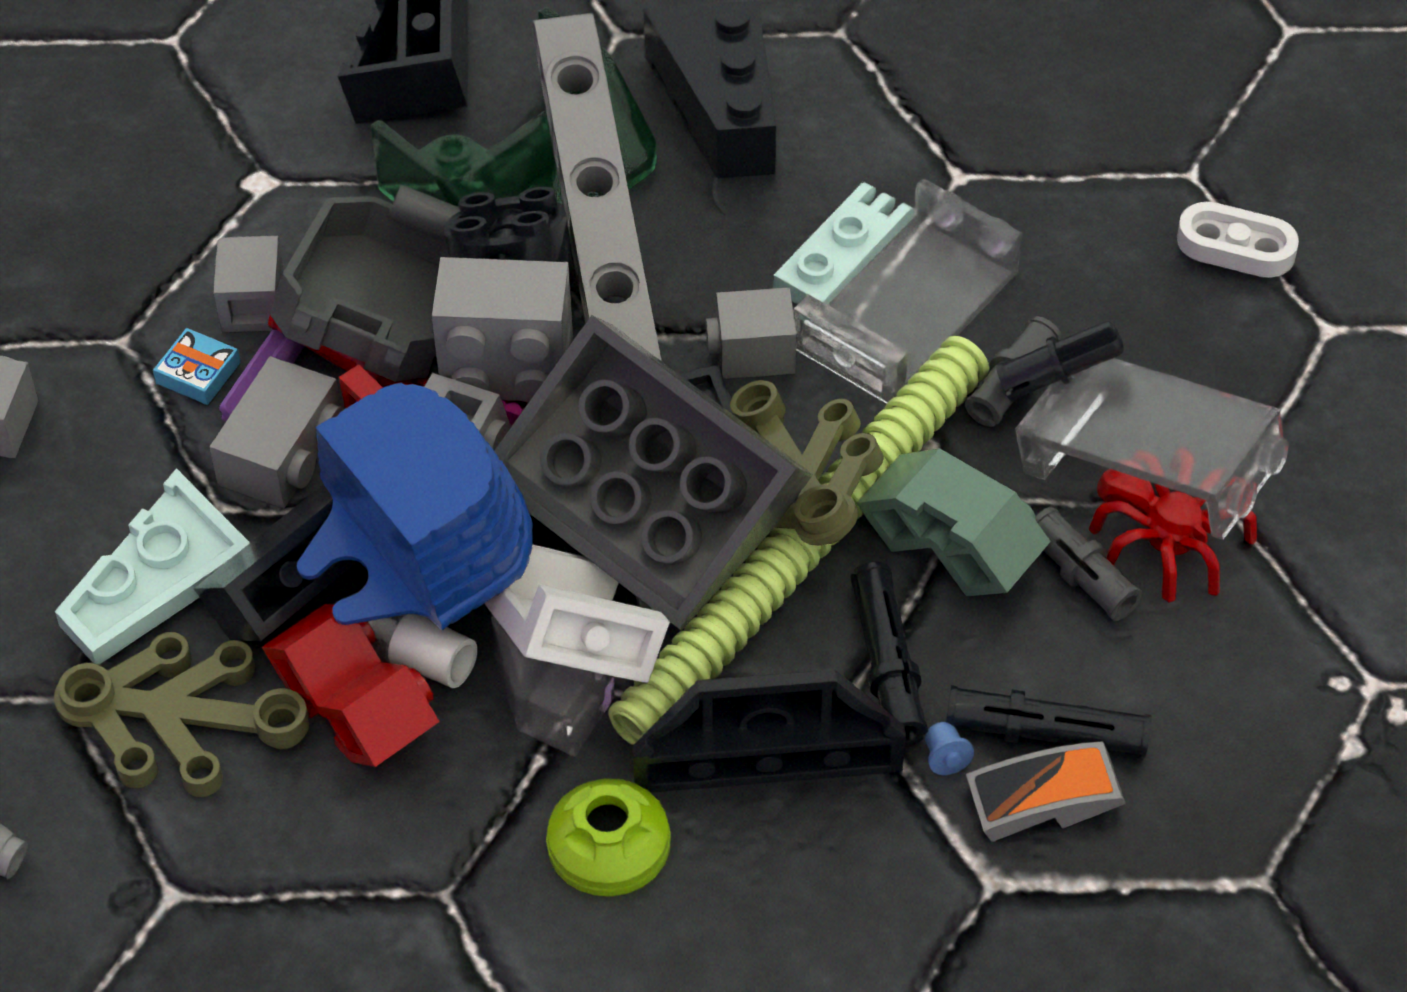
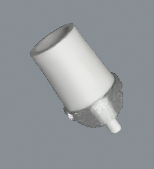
[368,614,477,688]

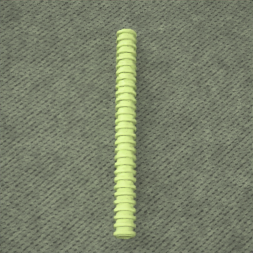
[608,336,989,745]

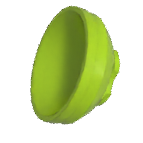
[546,778,671,897]

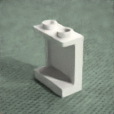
[484,545,670,683]

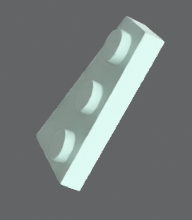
[55,468,250,665]

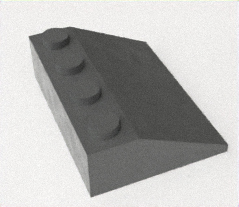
[494,315,813,630]

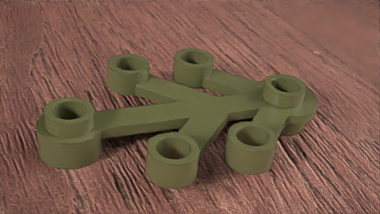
[730,380,884,545]
[54,632,309,797]

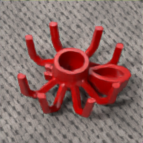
[1089,451,1257,603]

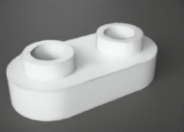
[1177,202,1299,277]

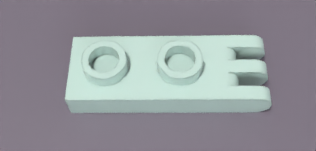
[773,182,915,318]

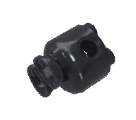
[444,187,576,290]

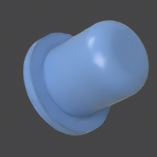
[925,722,974,775]

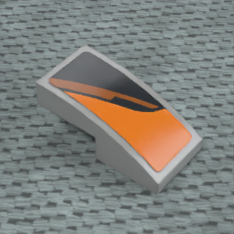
[966,742,1126,842]

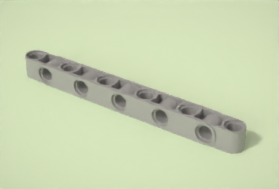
[533,13,662,610]

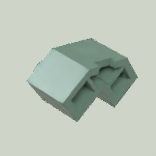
[856,448,1051,596]

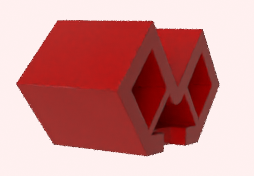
[262,604,440,767]

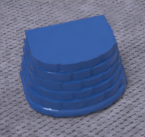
[297,383,533,630]

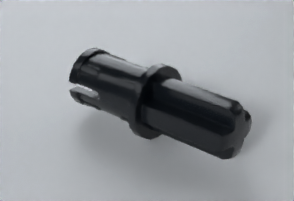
[996,321,1124,402]

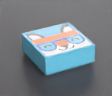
[153,328,241,405]

